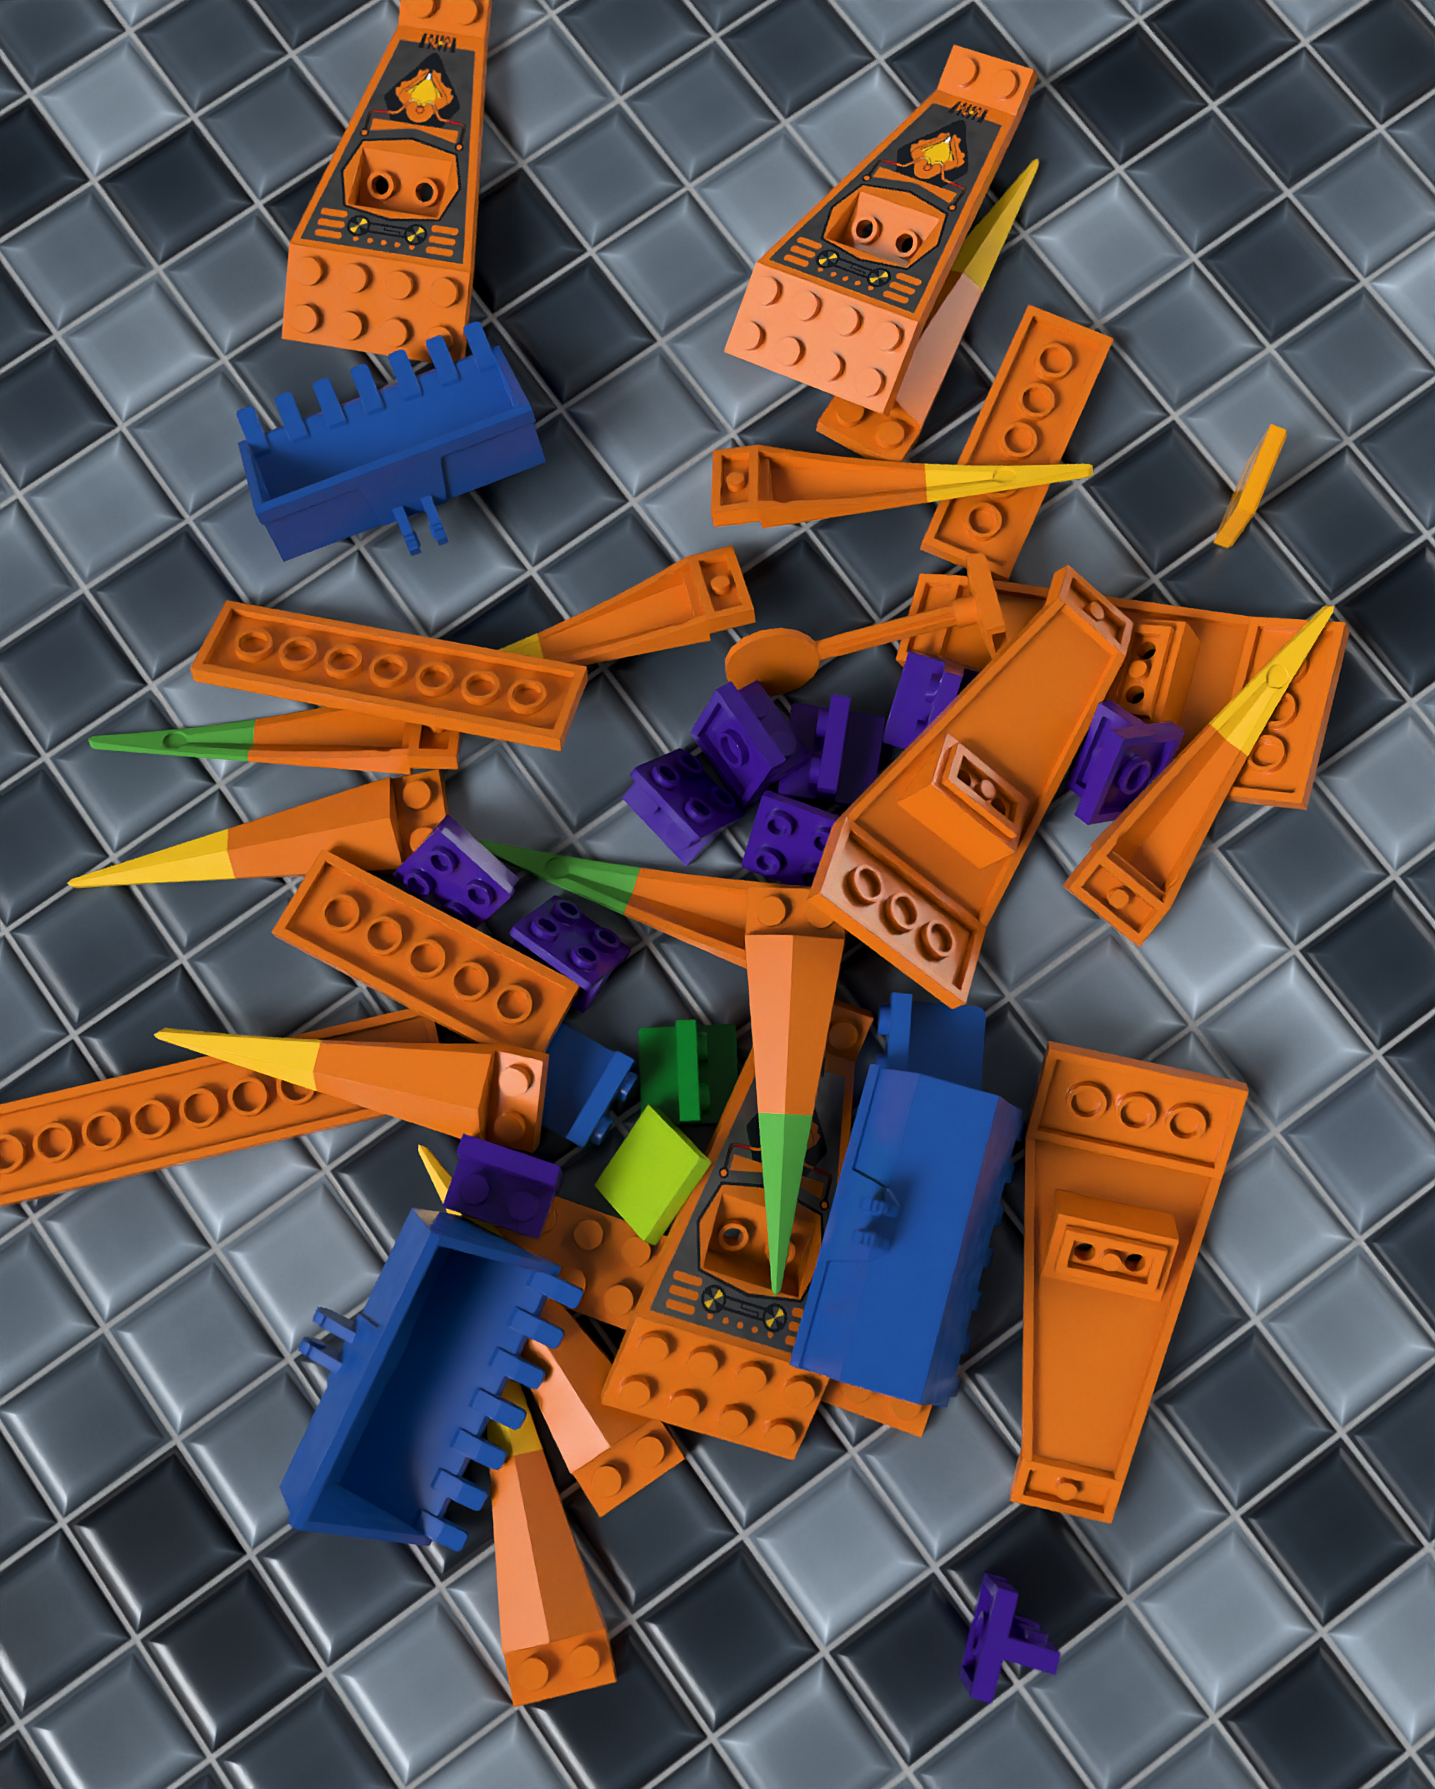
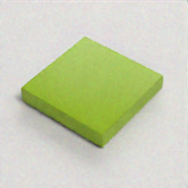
[594,1104,712,1246]

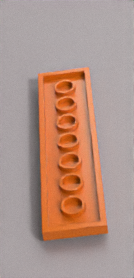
[190,600,588,751]

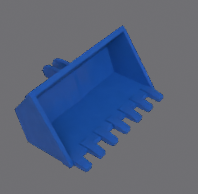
[236,321,546,562]
[789,1063,1026,1407]
[279,1207,584,1551]

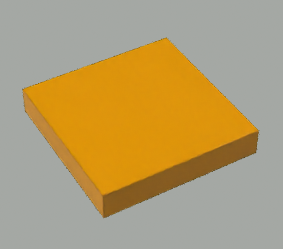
[1213,424,1287,549]

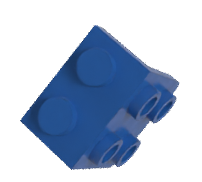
[875,992,986,1091]
[542,1023,639,1151]

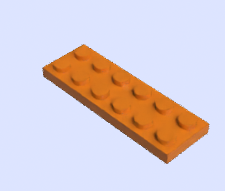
[920,304,1114,582]
[272,849,581,1053]

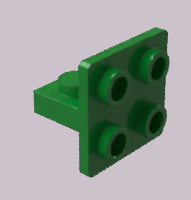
[638,1019,738,1126]

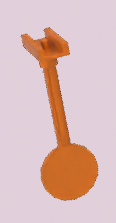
[725,551,1008,696]

